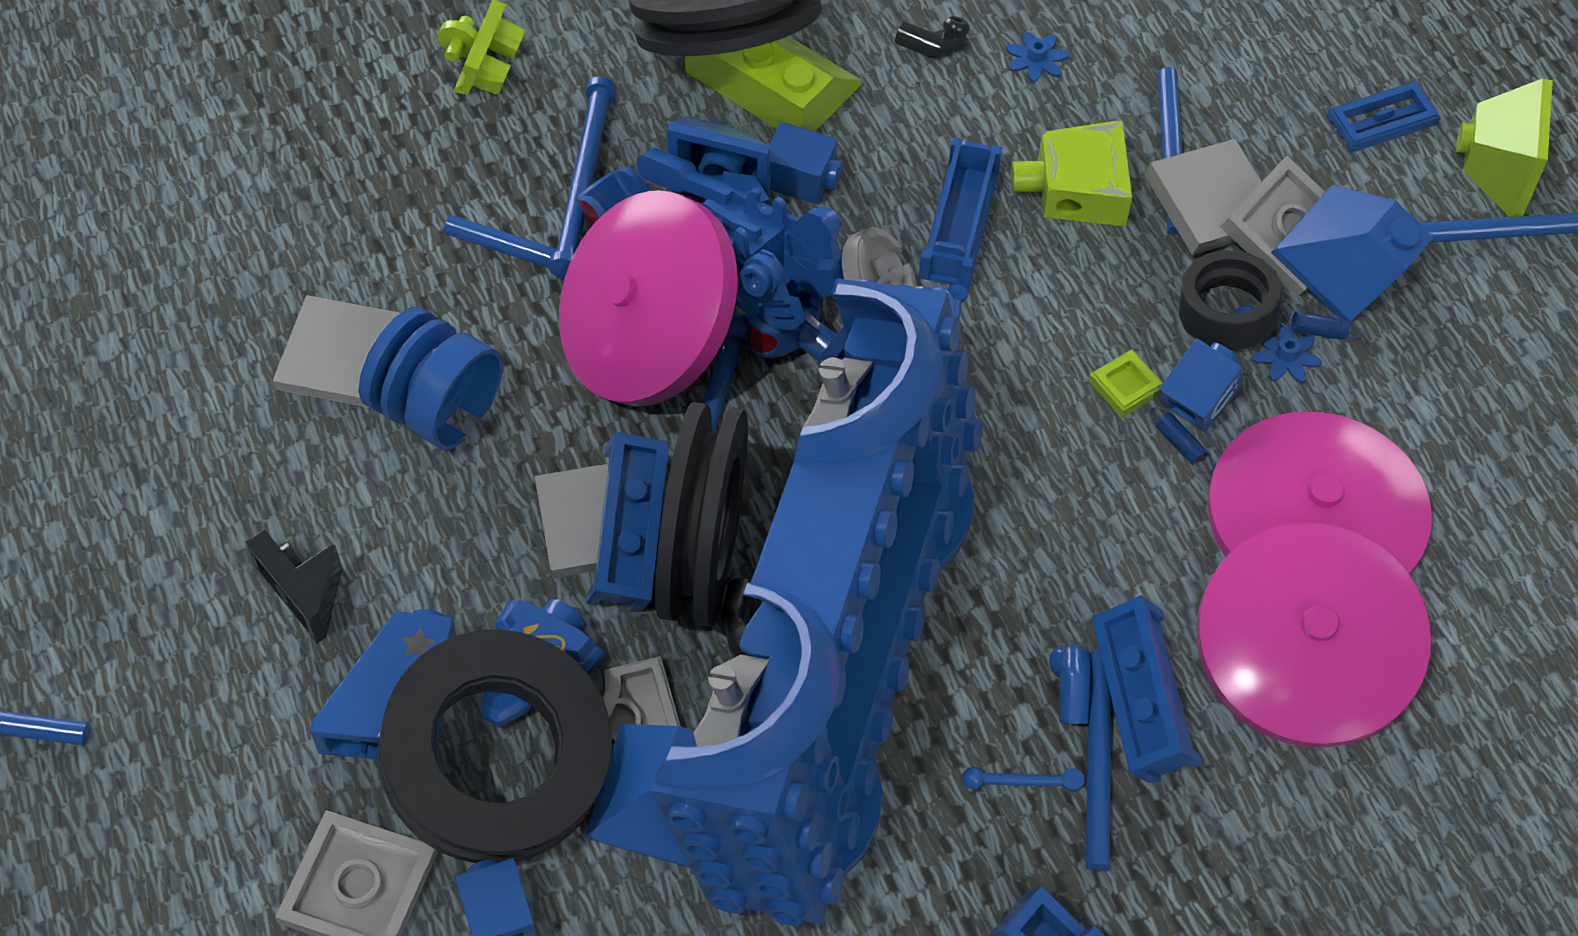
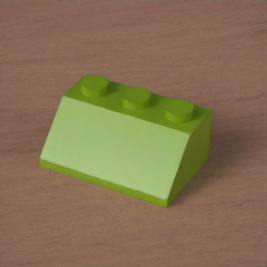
[685,36,862,132]

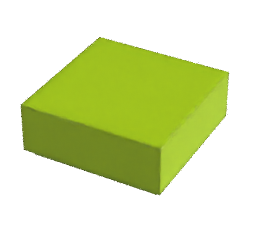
[1089,349,1163,418]

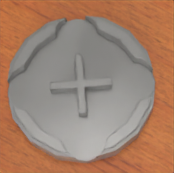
[842,227,917,287]

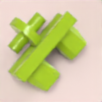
[437,0,526,95]

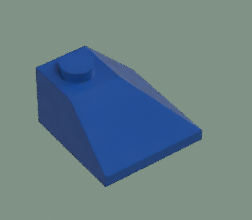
[667,117,770,200]
[1271,185,1434,322]
[585,724,697,868]

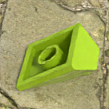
[1456,79,1553,217]

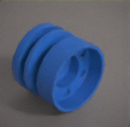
[358,307,503,451]

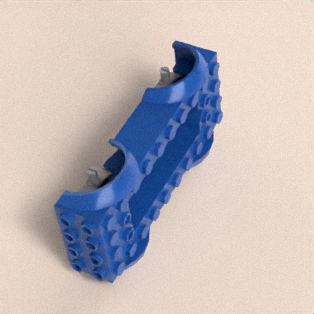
[651,278,983,926]

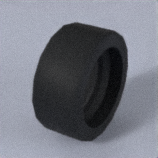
[1178,250,1282,351]

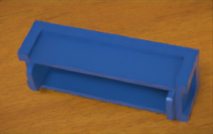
[919,137,1003,288]
[586,431,669,612]
[1092,595,1203,783]

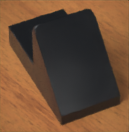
[245,529,343,643]

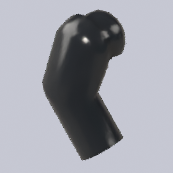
[895,16,970,58]
[721,578,754,657]

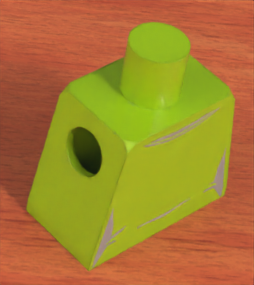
[1010,121,1132,226]

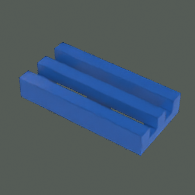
[1327,81,1441,153]

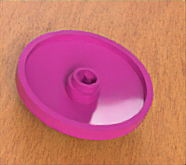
[559,190,737,406]
[1207,412,1432,575]
[1196,523,1431,748]

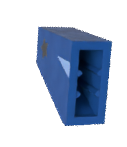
[310,609,457,760]

